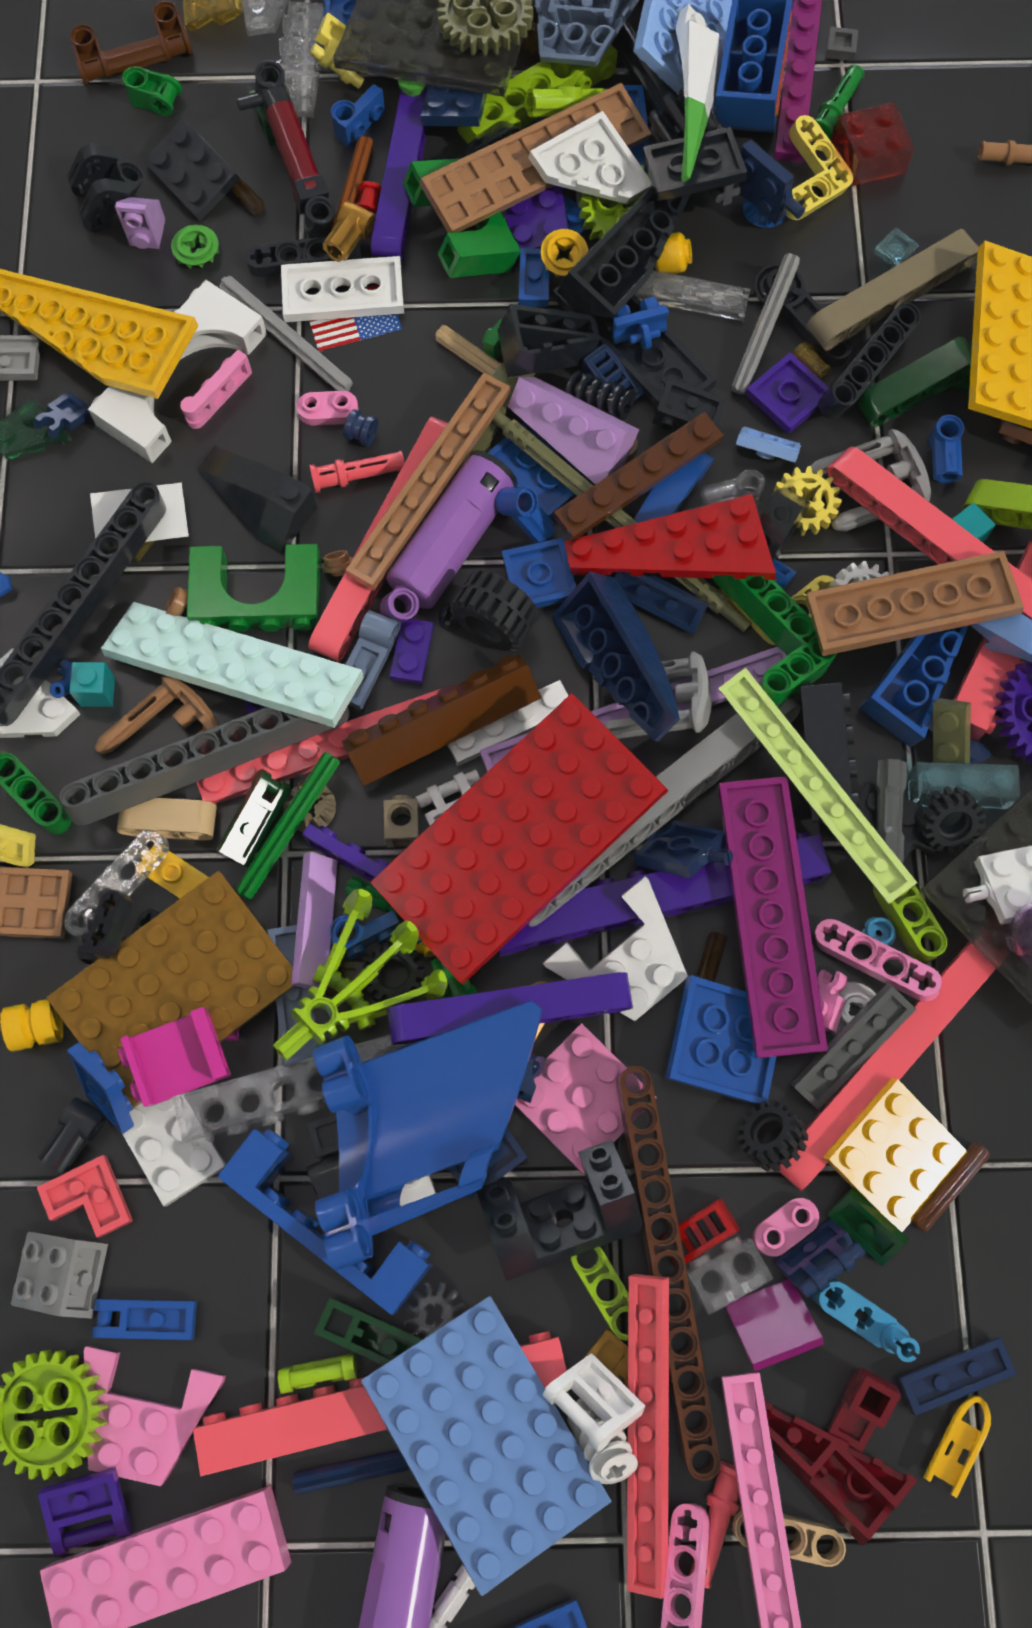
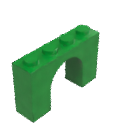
[402,159,521,278]
[187,544,322,632]

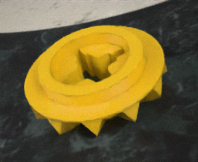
[541,229,588,277]

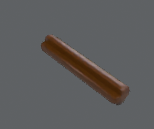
[911,1143,990,1232]

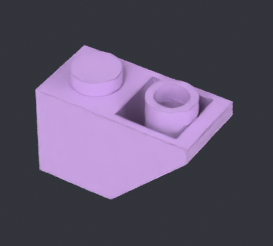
[115,197,166,249]

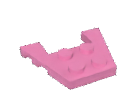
[84,1346,226,1486]

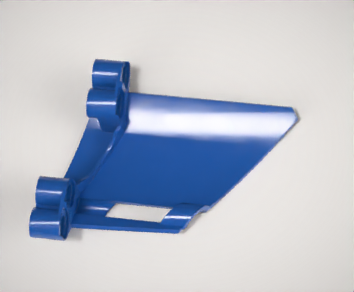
[313,1000,543,1270]

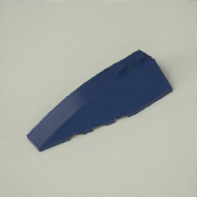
[552,571,680,741]

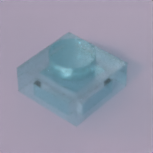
[874,227,919,268]

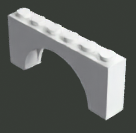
[88,280,267,463]

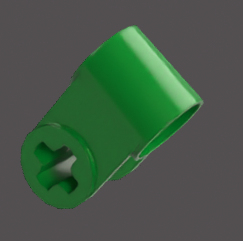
[122,66,182,117]

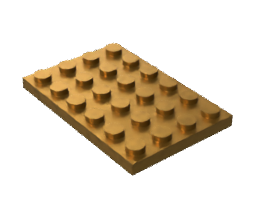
[46,871,295,1109]

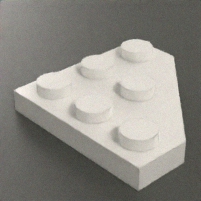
[528,111,653,204]
[0,648,81,738]

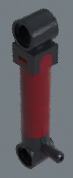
[237,60,335,237]

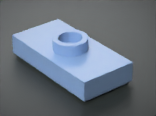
[736,426,801,463]

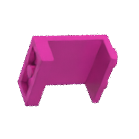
[118,1007,232,1107]

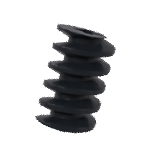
[566,370,636,422]

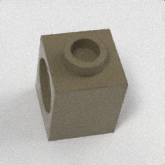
[384,795,420,848]

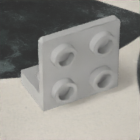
[11,1232,108,1319]

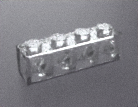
[276,2,325,118]

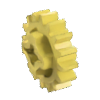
[774,466,842,536]

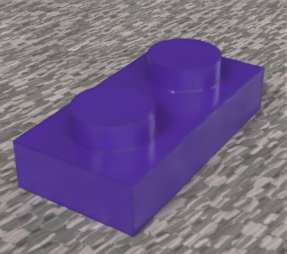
[390,619,434,686]

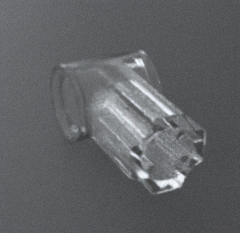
[700,470,765,508]

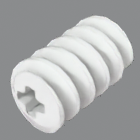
[567,1398,638,1484]

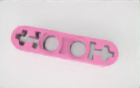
[815,919,942,1002]
[661,1503,710,1628]

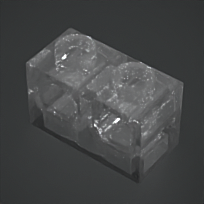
[687,1236,773,1315]

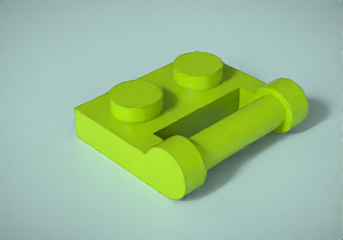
[278,1353,361,1394]

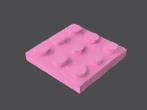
[515,1023,657,1174]

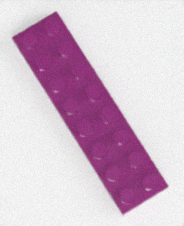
[718,776,828,1059]

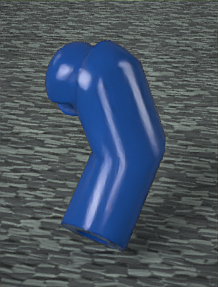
[50,659,72,698]

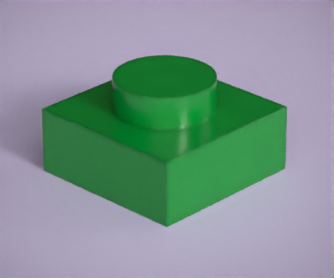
[482,319,502,360]

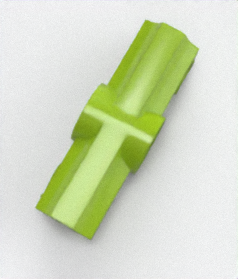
[524,86,607,117]

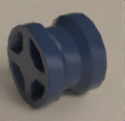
[343,409,379,447]

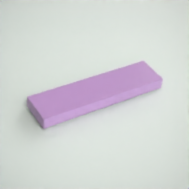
[291,852,338,990]

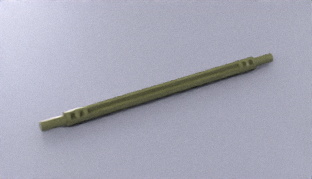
[492,410,752,633]

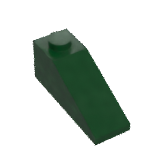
[314,1297,423,1365]

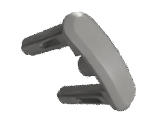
[811,429,931,532]
[603,651,712,739]

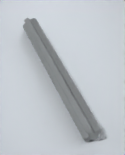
[219,276,353,392]

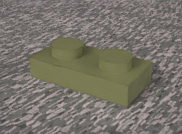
[933,698,971,769]

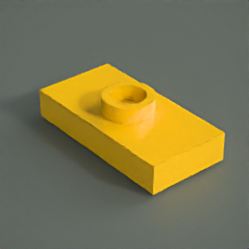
[136,842,209,899]

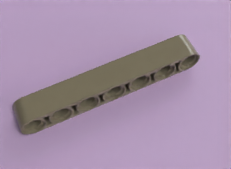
[806,229,979,351]

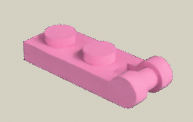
[180,350,252,429]

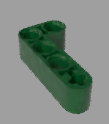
[856,337,972,428]

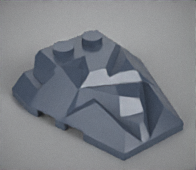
[535,0,639,66]

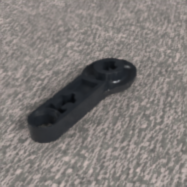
[754,263,852,367]

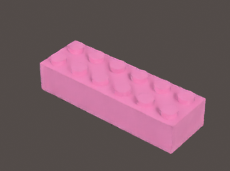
[40,1485,291,1628]

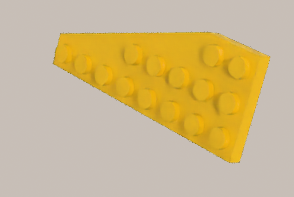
[0,269,199,399]

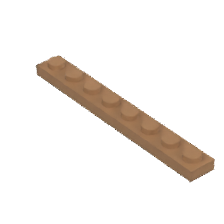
[346,373,511,591]

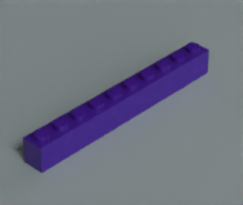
[498,832,831,957]

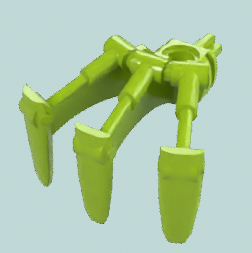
[272,889,448,1061]

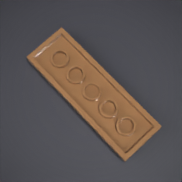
[806,551,1024,656]

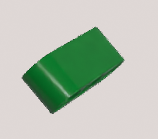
[0,752,72,835]

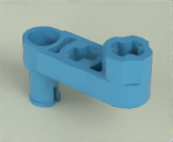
[810,1277,920,1362]

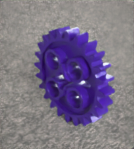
[994,661,1032,763]

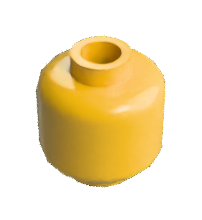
[655,232,692,275]

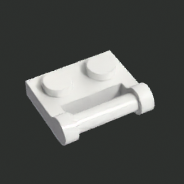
[543,1353,645,1452]

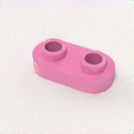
[296,391,359,426]
[753,1198,819,1256]

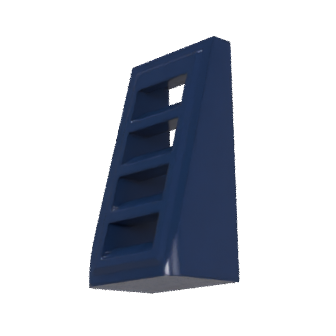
[582,343,645,403]

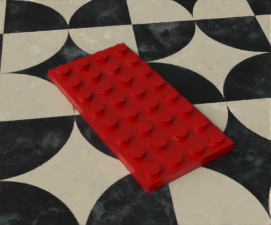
[370,693,668,984]

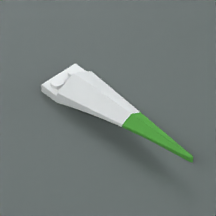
[676,4,724,182]

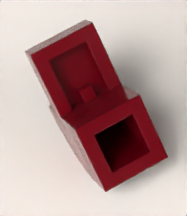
[827,1367,901,1452]

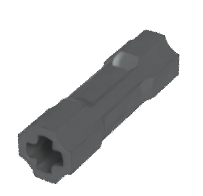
[875,759,907,863]

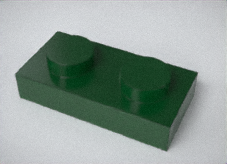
[827,1187,908,1266]

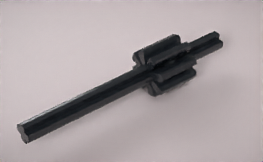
[612,20,740,206]

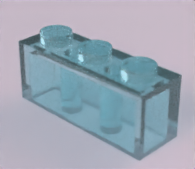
[907,762,1020,809]

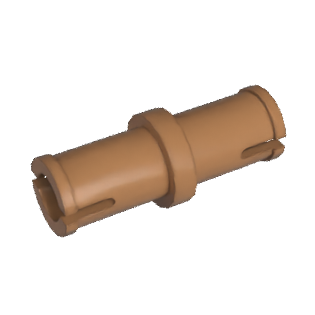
[977,140,1032,165]

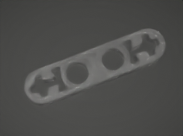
[64,830,169,937]

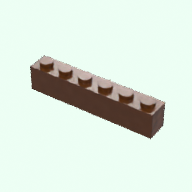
[342,654,542,786]

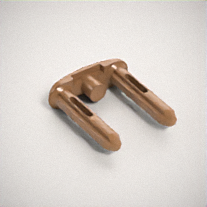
[95,676,220,755]

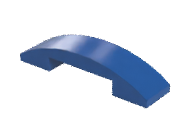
[634,453,714,523]

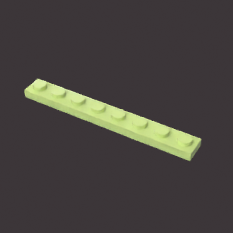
[719,667,917,904]

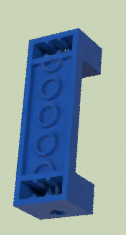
[217,1128,433,1315]

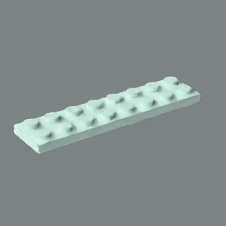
[101,602,364,728]

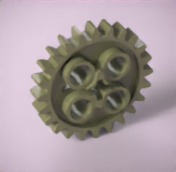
[437,0,533,56]

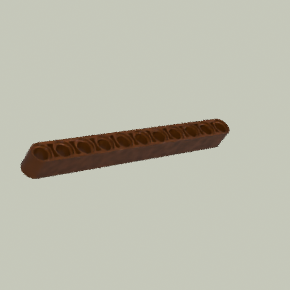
[616,1066,720,1481]

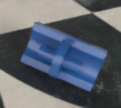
[612,296,669,350]

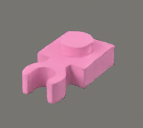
[817,970,847,1033]

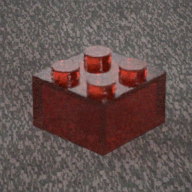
[832,102,914,186]

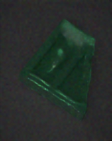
[0,397,73,460]

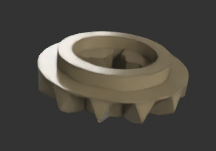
[283,782,336,832]

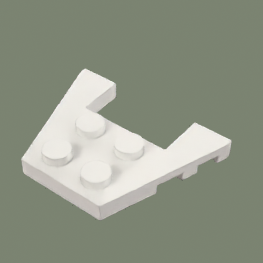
[543,876,688,1021]

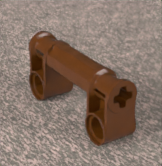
[70,1,194,86]

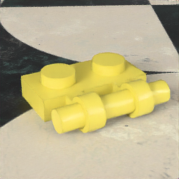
[309,12,373,89]

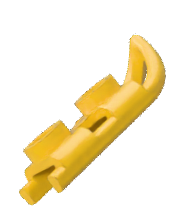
[923,1395,991,1498]

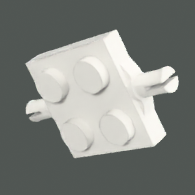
[963,845,1032,925]

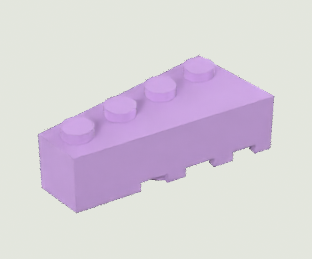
[508,377,639,484]

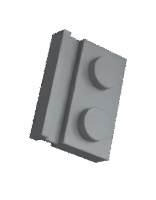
[0,335,41,381]

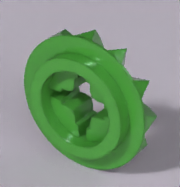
[171,225,219,269]

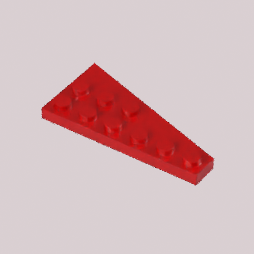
[564,494,776,580]

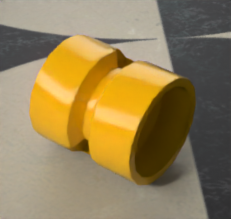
[0,999,64,1052]

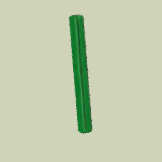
[235,752,340,899]

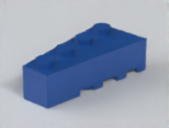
[859,625,969,748]

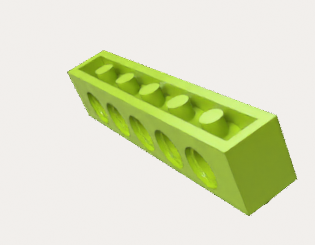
[457,44,617,144]

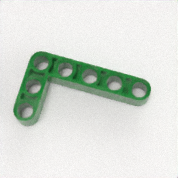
[712,575,837,708]

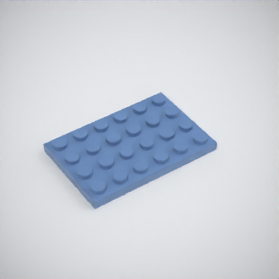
[360,1296,612,1596]

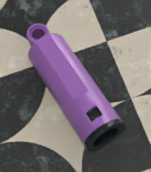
[380,450,518,623]
[359,1484,446,1628]

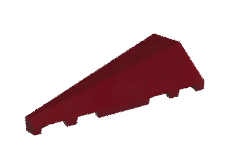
[723,1396,918,1546]

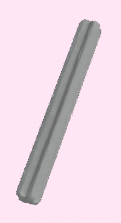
[731,253,800,395]

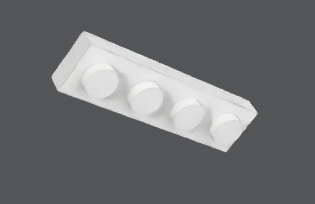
[447,680,568,766]

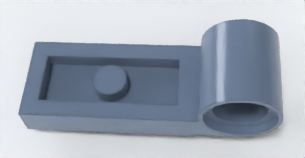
[345,610,401,710]

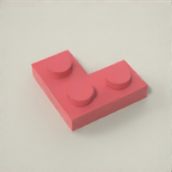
[37,1155,133,1238]

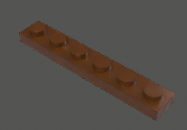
[553,412,724,542]

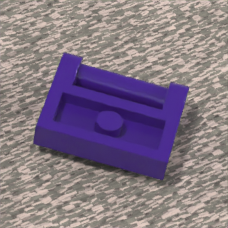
[38,1467,132,1556]

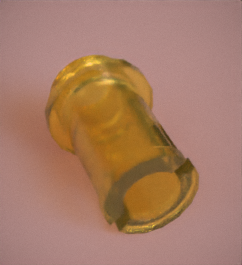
[792,342,830,380]

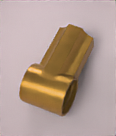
[323,200,376,262]

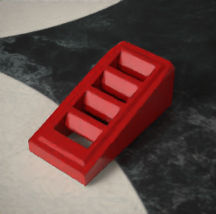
[657,1198,740,1266]

